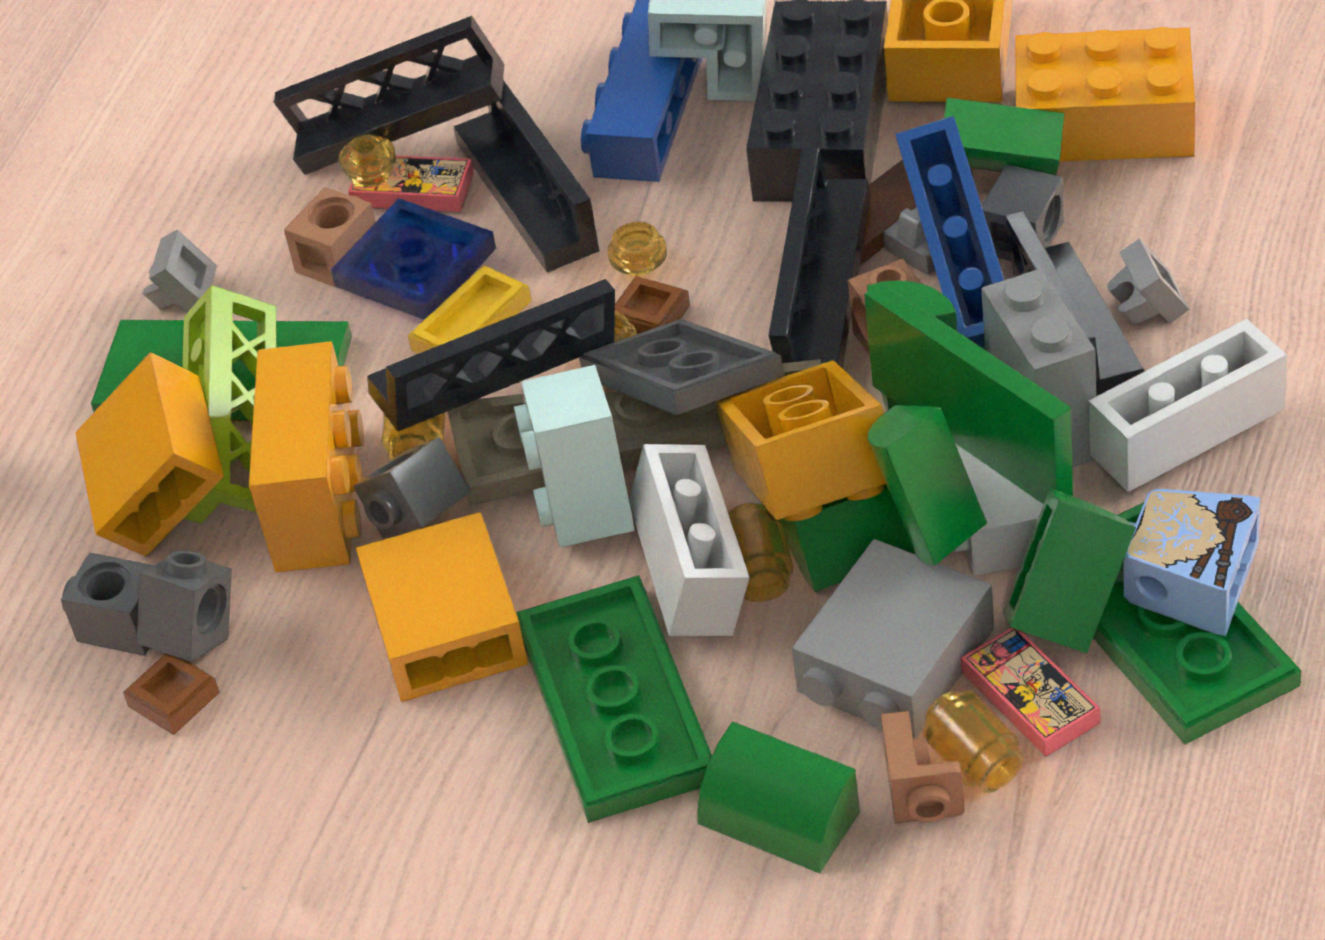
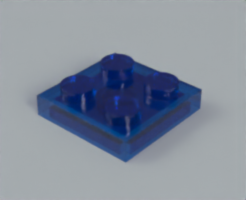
[331,198,496,320]

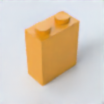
[75,352,224,557]
[356,512,528,702]

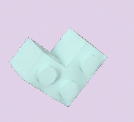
[648,0,766,101]
[514,365,635,548]

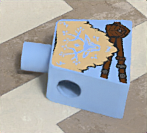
[1123,489,1260,636]

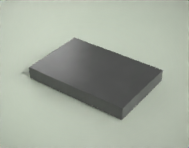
[579,319,784,416]

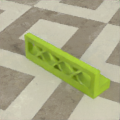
[183,285,276,524]

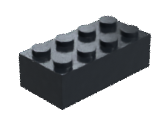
[746,0,888,202]

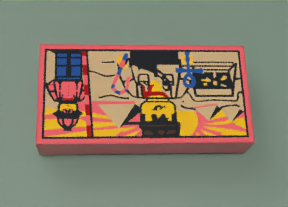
[348,154,474,212]
[961,628,1101,757]

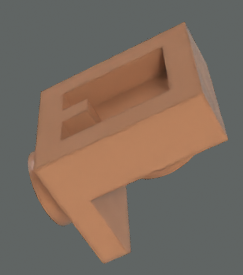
[881,711,965,823]

